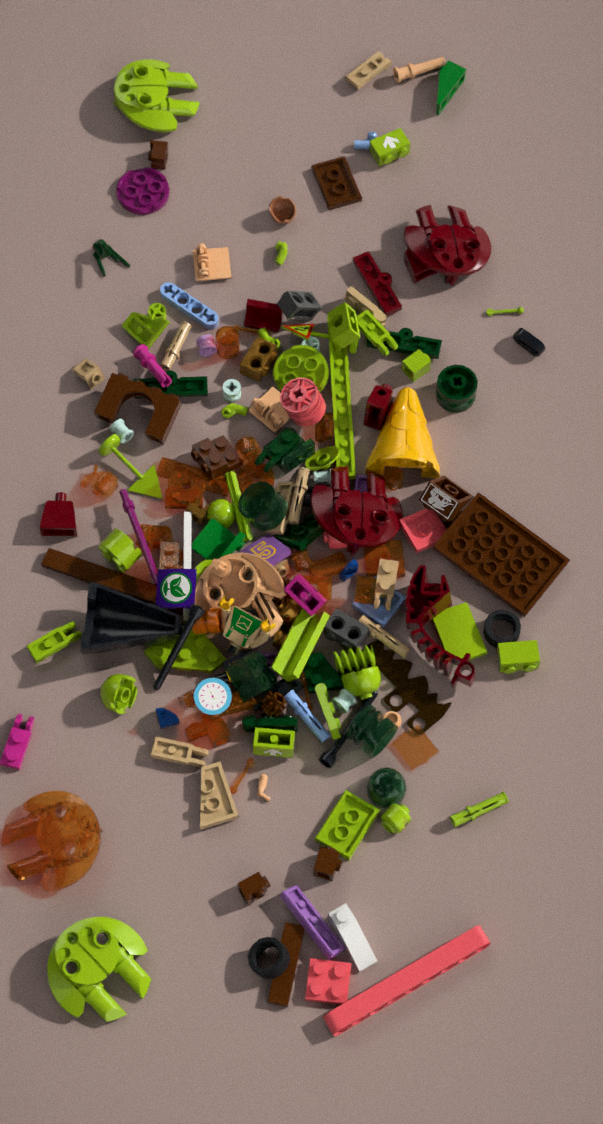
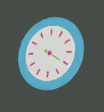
[194,678,232,715]

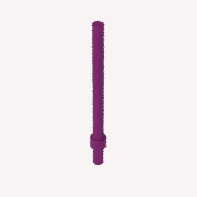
[119,489,158,586]

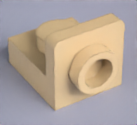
[72,358,105,389]

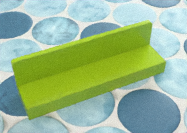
[271,607,330,682]

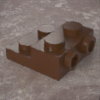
[191,435,244,480]

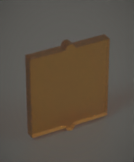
[392,725,439,770]

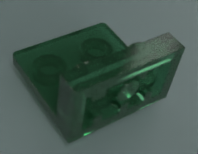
[263,427,315,474]

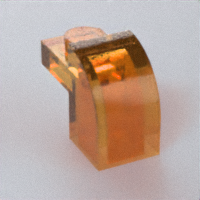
[185,713,231,749]

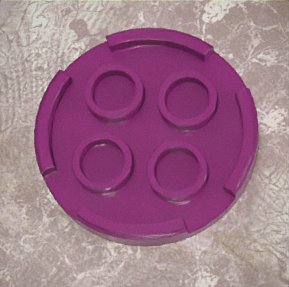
[116,167,170,215]

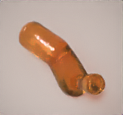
[80,465,99,488]

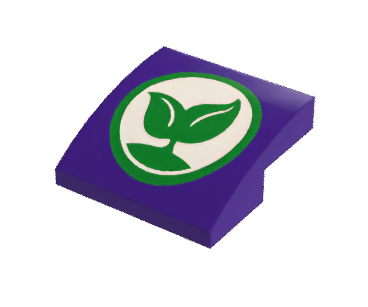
[156,569,197,609]

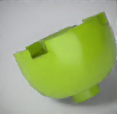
[341,666,381,700]
[100,674,138,714]

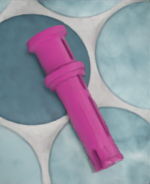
[133,344,172,387]

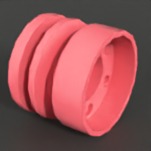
[280,377,326,427]

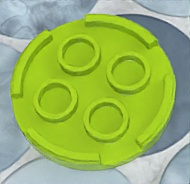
[273,345,329,392]

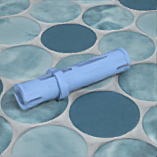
[284,690,331,743]

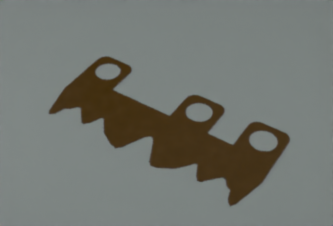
[353,640,452,735]

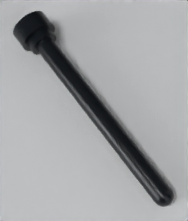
[153,603,206,690]
[318,691,378,768]

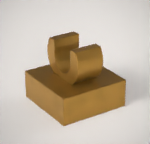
[186,499,208,525]

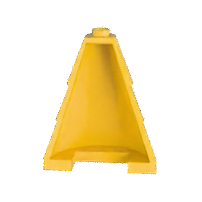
[365,387,440,478]

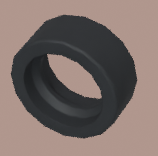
[483,609,521,648]
[248,937,290,979]

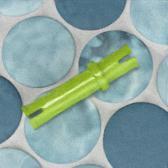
[450,791,509,828]

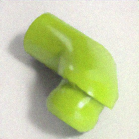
[274,241,288,266]
[257,328,281,349]
[221,403,249,418]

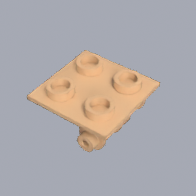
[193,243,232,281]
[248,387,291,433]

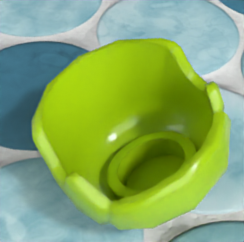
[206,499,236,528]

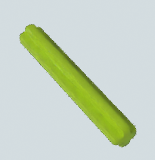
[225,471,253,542]

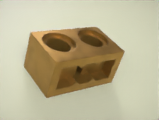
[240,336,278,383]

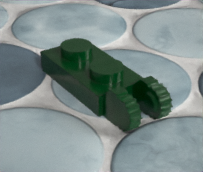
[254,428,301,473]
[242,715,298,733]

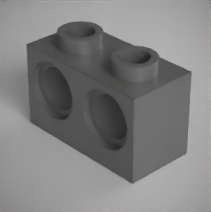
[277,291,322,320]
[323,608,369,653]

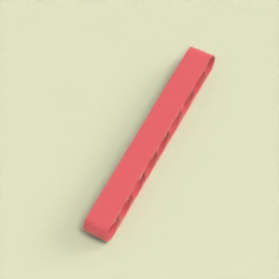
[323,925,491,1036]

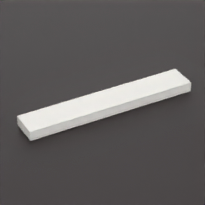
[183,512,191,621]

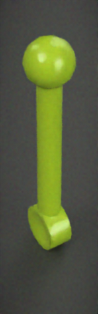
[486,307,524,316]

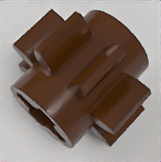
[261,691,286,717]

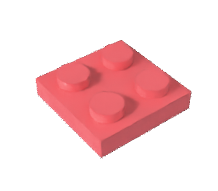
[399,508,447,554]
[305,958,351,1005]

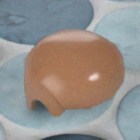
[269,196,296,224]

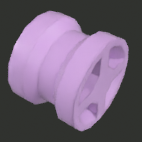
[196,335,217,357]

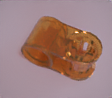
[136,524,173,549]

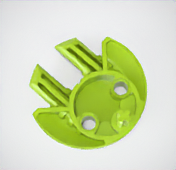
[113,59,200,132]
[47,917,151,1022]

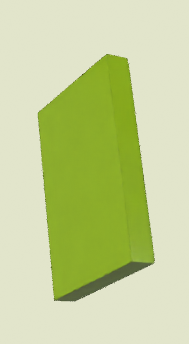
[432,602,488,665]
[314,790,380,861]

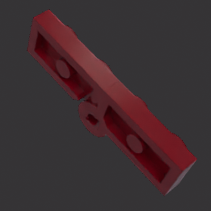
[352,251,402,316]

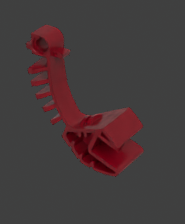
[406,565,476,688]

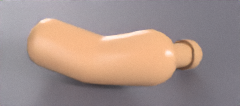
[257,774,270,801]

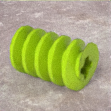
[333,644,376,675]

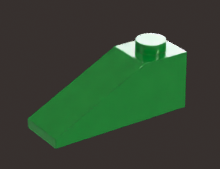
[436,60,466,115]

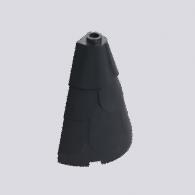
[80,582,183,654]

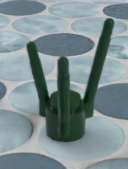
[92,239,130,276]

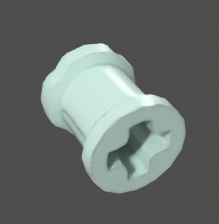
[110,419,134,444]
[313,469,331,486]

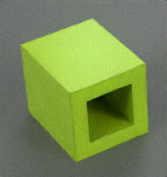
[401,349,431,382]

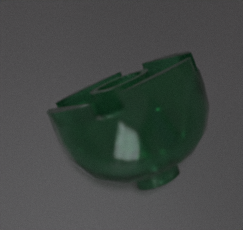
[366,767,407,809]

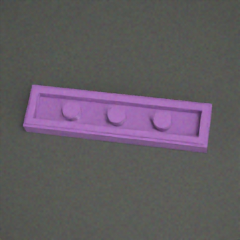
[280,885,346,960]

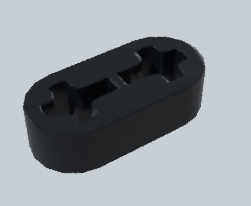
[513,328,546,357]

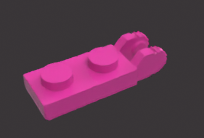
[0,713,34,770]

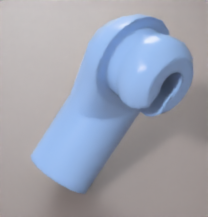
[354,132,377,149]

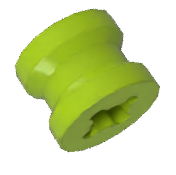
[148,303,166,320]

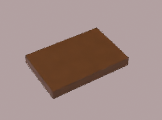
[311,156,362,210]

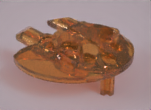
[2,791,103,891]

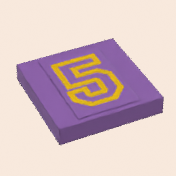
[238,533,291,566]

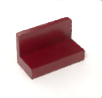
[244,299,283,333]

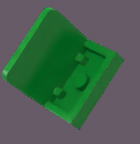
[191,519,246,560]

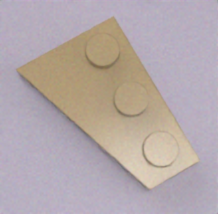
[200,762,239,830]

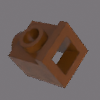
[148,140,169,170]
[237,872,271,906]

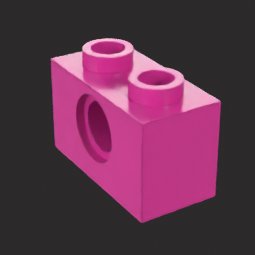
[284,574,327,616]

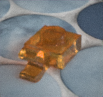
[315,410,334,443]

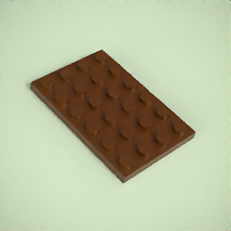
[433,492,570,618]

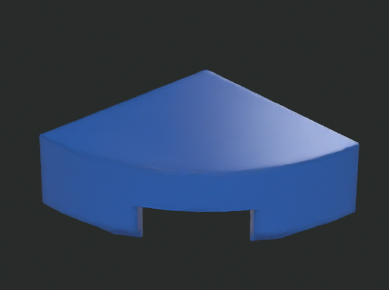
[339,559,358,582]
[156,708,180,729]

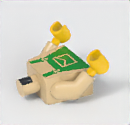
[219,596,276,656]

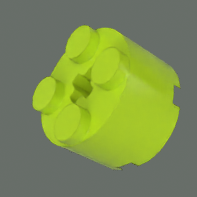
[98,528,143,573]

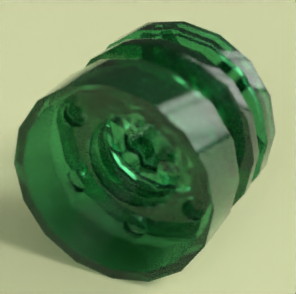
[345,705,398,758]

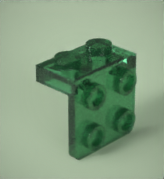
[225,651,277,703]

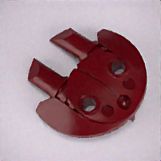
[404,205,491,286]
[311,466,403,555]

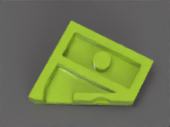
[122,312,170,349]

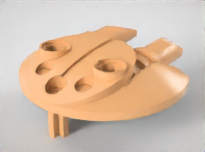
[195,553,286,650]

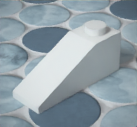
[328,904,377,972]

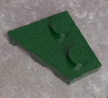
[304,652,344,694]

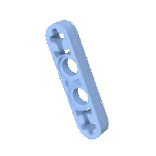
[160,282,219,330]

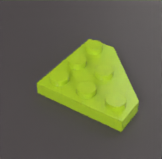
[144,621,226,674]

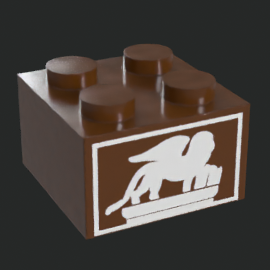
[419,475,474,522]

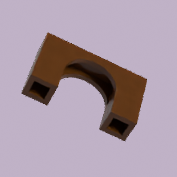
[94,373,182,445]

